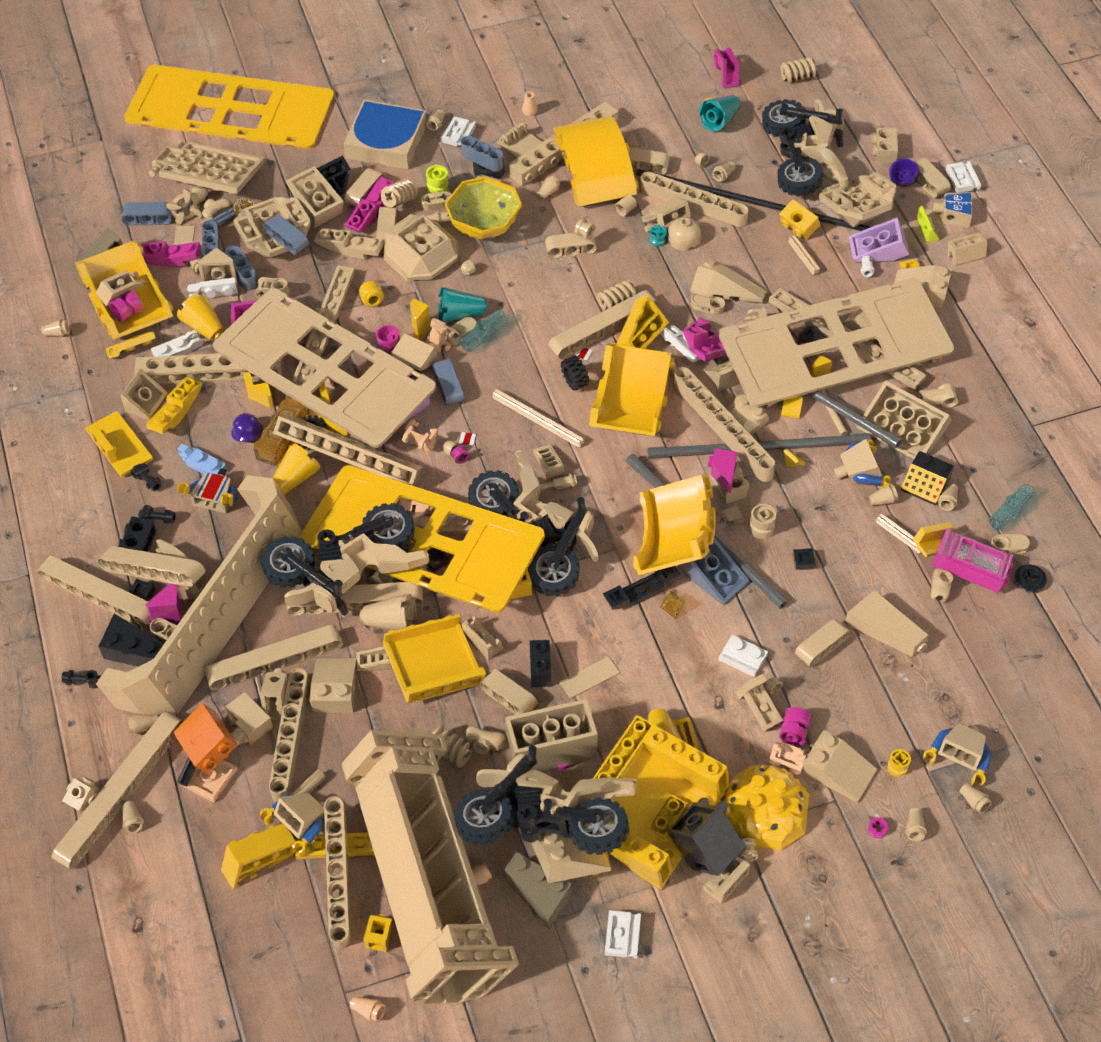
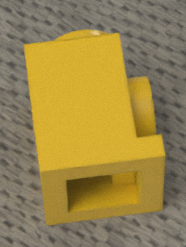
[364,914,393,952]

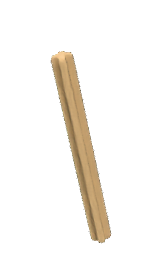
[492,389,584,447]

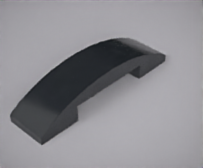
[603,566,681,610]

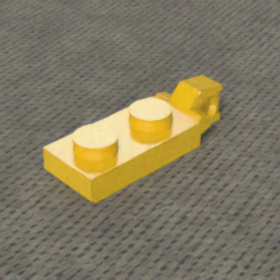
[105,331,155,358]

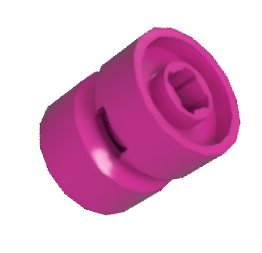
[109,290,143,322]
[376,325,400,355]
[779,707,812,746]

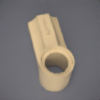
[919,383,958,408]

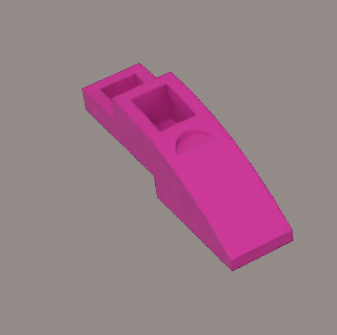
[345,177,395,233]
[141,241,202,267]

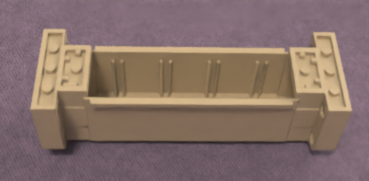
[342,730,519,1006]

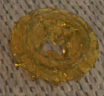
[232,198,255,215]

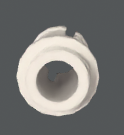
[860,255,874,278]

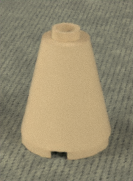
[360,594,417,630]

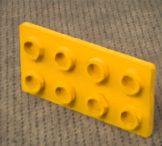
[85,411,153,477]

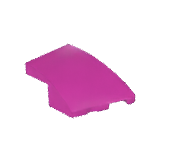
[683,317,727,362]

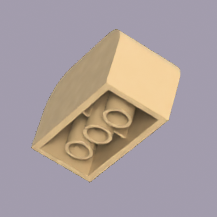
[505,699,598,772]

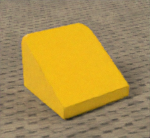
[810,355,832,377]
[781,396,803,419]

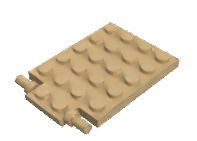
[149,141,264,194]

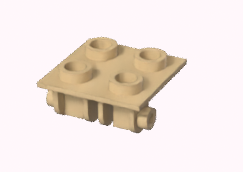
[496,122,542,158]

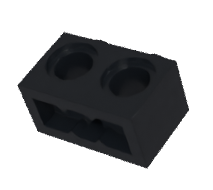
[118,516,157,552]
[529,640,551,688]

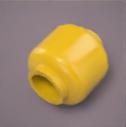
[359,281,384,307]

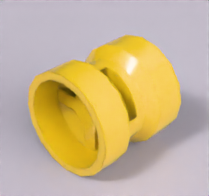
[887,749,911,777]

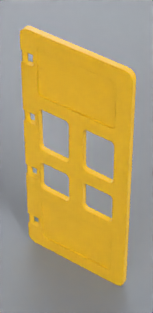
[124,65,334,149]
[299,465,545,613]

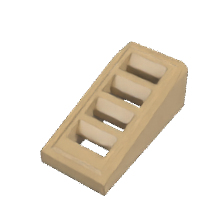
[533,444,564,479]
[356,646,393,671]

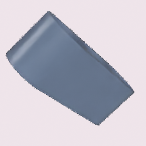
[461,136,503,171]
[122,202,172,226]
[263,214,309,254]
[202,220,220,257]
[225,246,258,291]
[432,359,464,405]

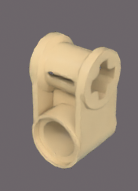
[254,277,290,301]

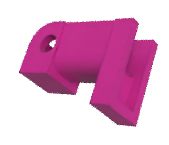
[713,47,739,88]

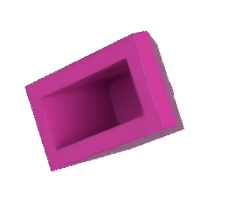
[708,448,737,493]

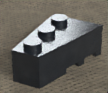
[99,613,163,667]

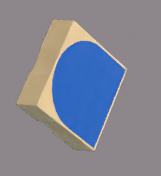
[343,100,427,170]

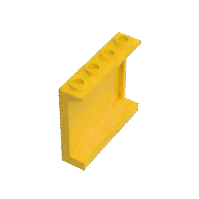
[383,614,486,704]

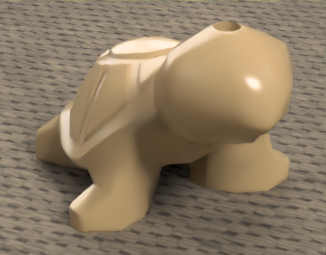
[166,186,208,225]

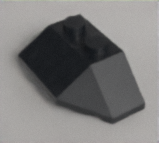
[285,155,351,197]

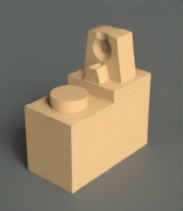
[225,692,273,748]

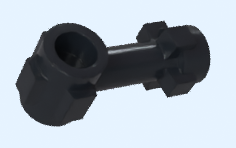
[130,463,161,491]
[138,505,176,523]
[61,670,100,689]

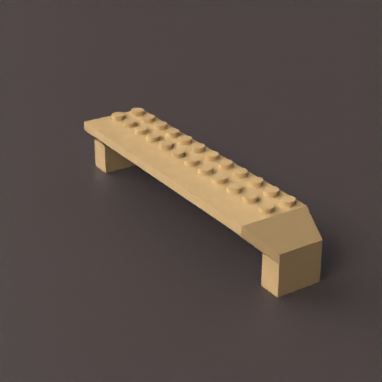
[96,475,302,715]

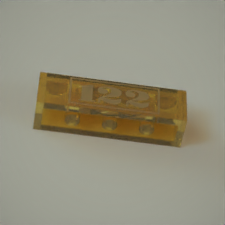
[253,395,309,466]

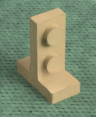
[735,674,783,731]

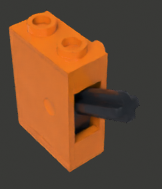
[173,703,238,787]

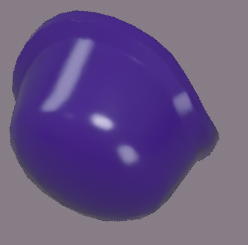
[889,158,919,187]
[231,413,264,442]

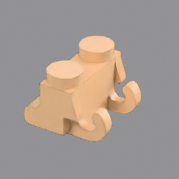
[426,318,455,353]
[402,419,438,451]
[769,741,808,775]

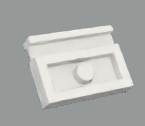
[442,116,476,146]
[946,161,981,193]
[718,635,768,677]
[605,910,641,959]

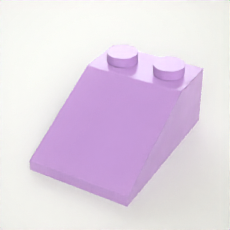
[849,217,909,262]

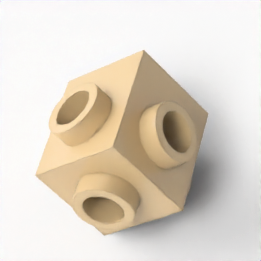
[62,777,100,811]

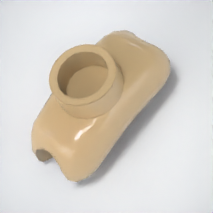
[202,198,232,222]
[931,568,953,603]
[466,726,505,755]

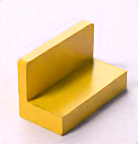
[410,299,431,341]
[913,522,954,557]

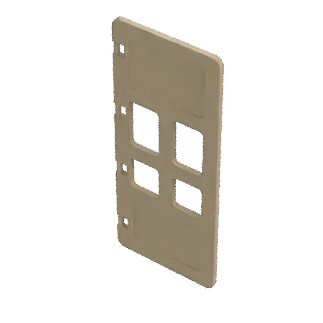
[719,278,954,407]
[213,288,436,448]

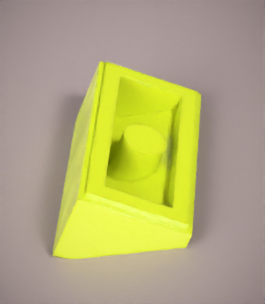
[917,206,939,242]

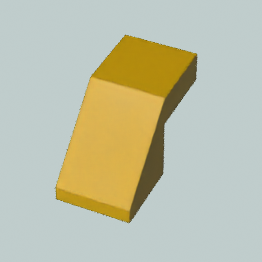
[243,372,274,408]

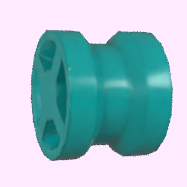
[649,225,667,247]

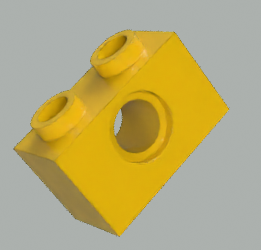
[779,199,820,240]

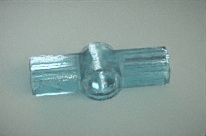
[460,310,508,352]
[988,484,1036,531]

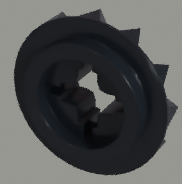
[1015,564,1047,593]

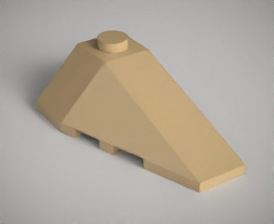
[690,258,767,302]

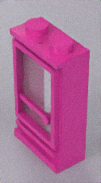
[932,528,1014,593]

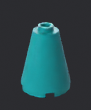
[698,95,741,132]
[437,287,487,323]

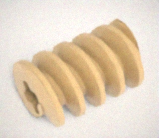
[781,57,816,82]
[381,180,418,207]
[597,279,636,310]
[431,724,472,768]

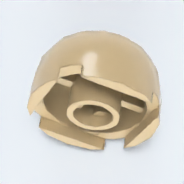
[667,217,701,251]

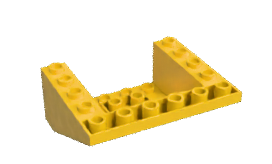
[584,715,729,890]

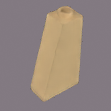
[845,590,928,657]

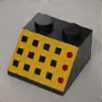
[901,451,954,505]

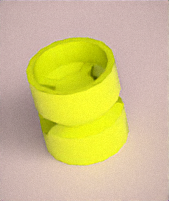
[426,165,449,194]

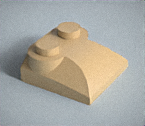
[727,394,769,435]

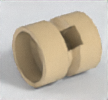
[749,504,776,539]

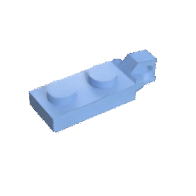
[177,444,227,474]

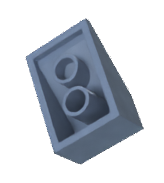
[679,537,750,605]

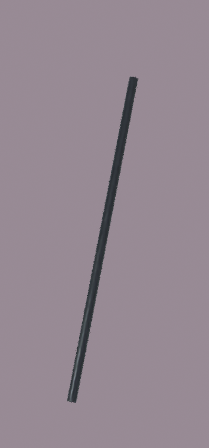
[637,169,871,231]

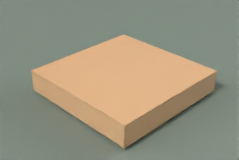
[181,760,238,803]

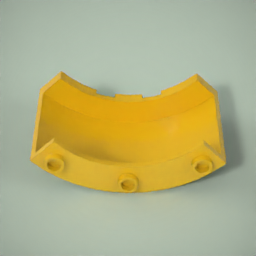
[553,116,638,206]
[75,240,174,340]
[589,343,675,436]
[633,473,716,575]

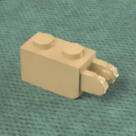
[642,197,691,232]
[96,270,145,306]

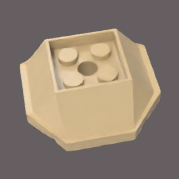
[819,172,896,227]
[233,197,311,258]
[384,214,458,282]

